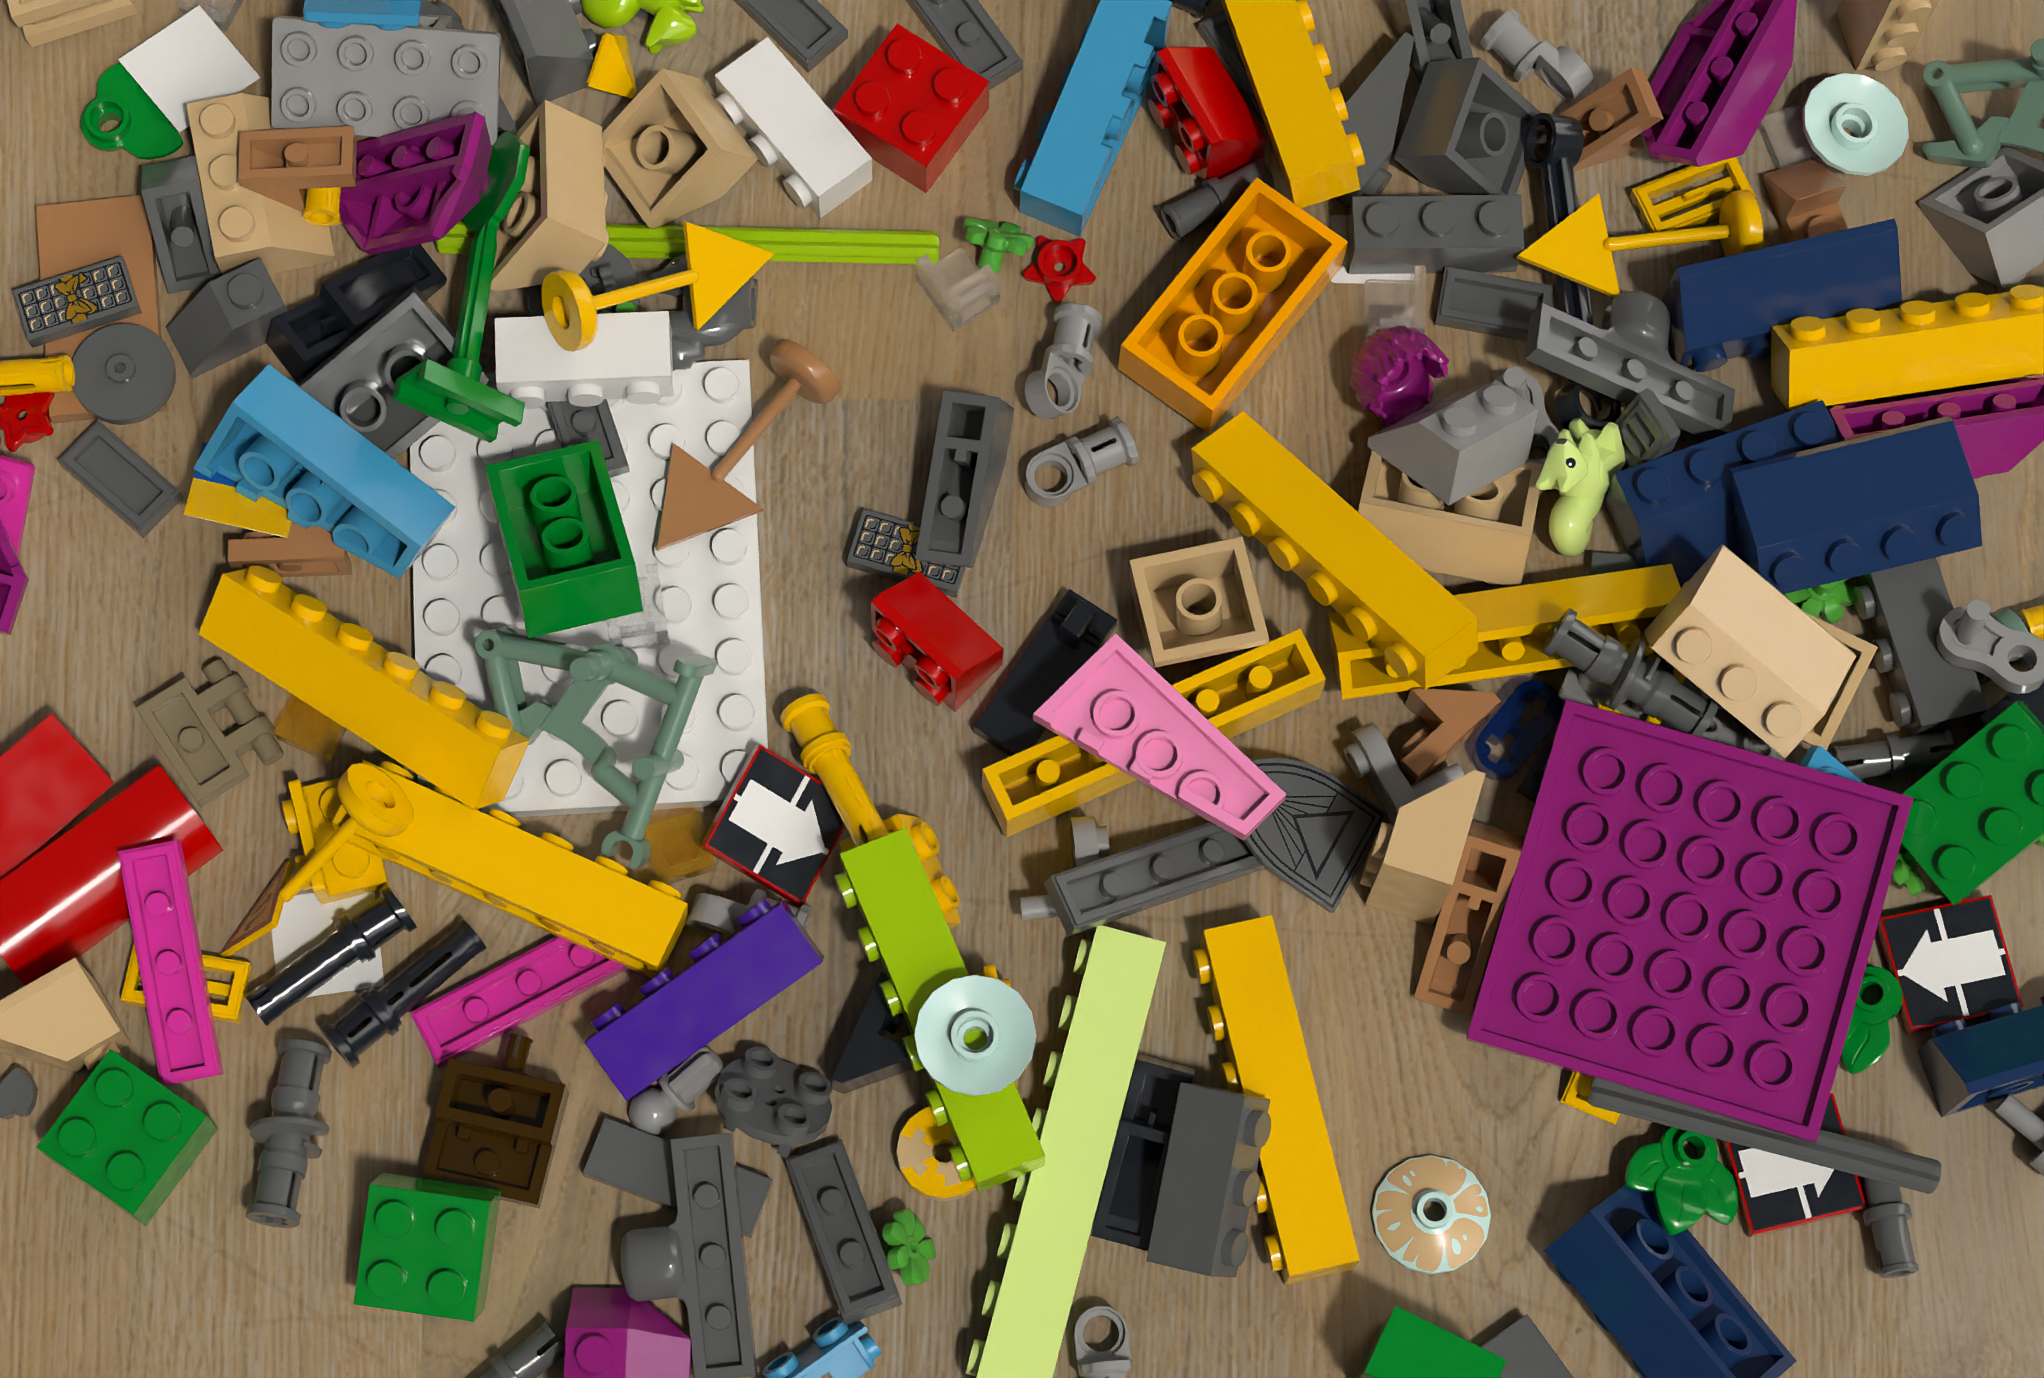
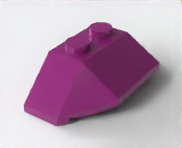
[1642,0,1797,167]
[339,112,492,255]
[1829,375,2044,479]
[564,1288,691,1378]

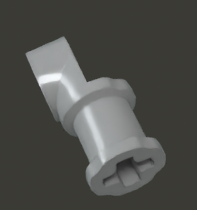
[1480,8,1593,102]
[1025,303,1103,420]
[1024,417,1139,508]
[686,888,813,941]
[1074,1306,1133,1378]

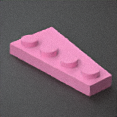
[1033,633,1286,841]

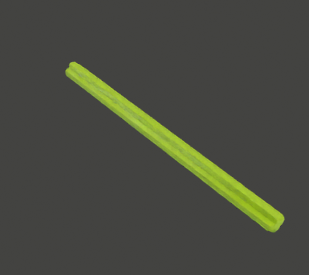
[436,221,940,265]

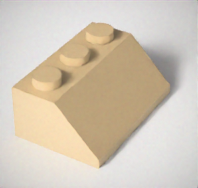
[1836,0,1941,71]
[186,93,337,276]
[490,100,609,292]
[1358,432,1543,587]
[1644,544,1856,758]
[1360,770,1486,926]

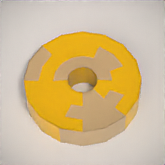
[896,1107,976,1202]

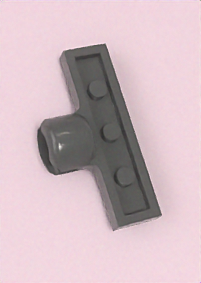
[1525,291,1735,440]
[621,1133,758,1378]

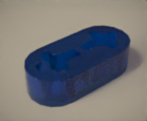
[1472,680,1562,781]

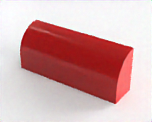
[0,713,115,880]
[0,765,224,986]

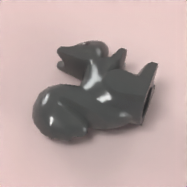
[649,253,758,371]

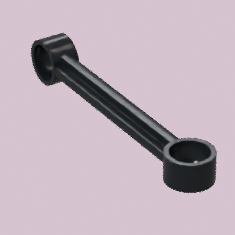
[1523,113,1621,430]

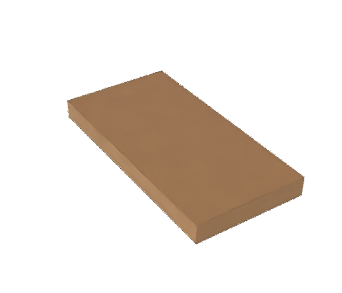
[36,195,167,423]

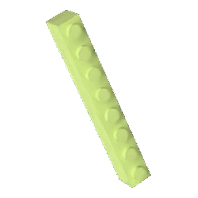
[966,925,1166,1378]

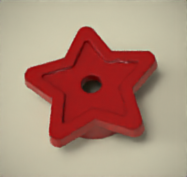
[1023,236,1096,304]
[0,392,55,452]

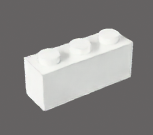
[715,37,873,219]
[495,311,674,409]

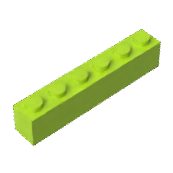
[834,827,1045,1193]

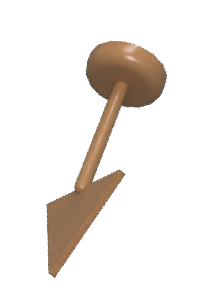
[657,339,841,551]

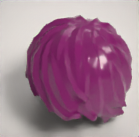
[1349,326,1449,427]

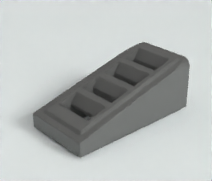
[1615,388,1681,471]

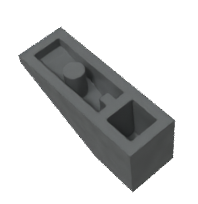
[1334,31,1414,209]
[915,390,1014,569]

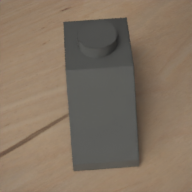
[1386,0,1473,85]
[141,155,222,294]
[167,258,287,379]

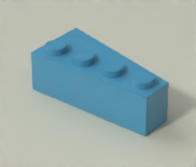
[1014,0,1172,237]
[193,364,455,579]

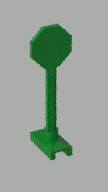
[393,130,530,443]

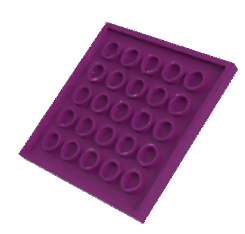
[1466,699,1914,1144]

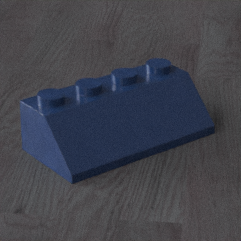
[1662,218,1902,372]
[1604,400,1840,587]
[1729,416,1982,594]
[1917,996,2044,1117]
[1544,1185,1797,1378]

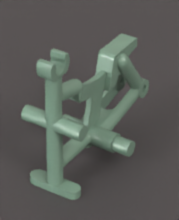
[1922,39,2044,168]
[475,627,717,870]

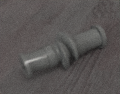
[1541,608,1719,737]
[245,1039,332,1228]

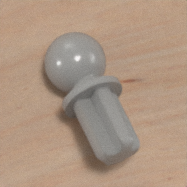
[629,1047,724,1136]

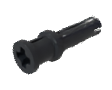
[244,885,417,1026]
[319,920,487,1068]

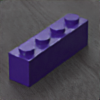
[584,899,824,1101]

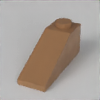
[1413,821,1524,1016]

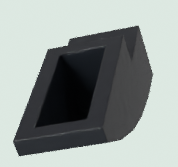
[266,244,447,382]
[1091,1054,1195,1251]

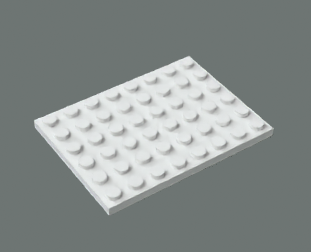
[410,359,769,817]

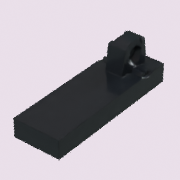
[974,589,1118,756]

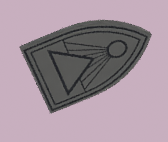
[1244,758,1388,913]

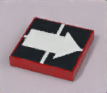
[699,745,845,906]
[1877,895,2023,1035]
[1721,1093,1867,1237]

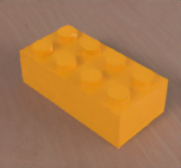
[1118,177,1348,434]

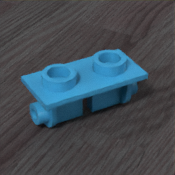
[762,1316,882,1378]

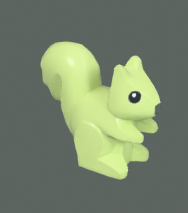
[1536,418,1626,557]

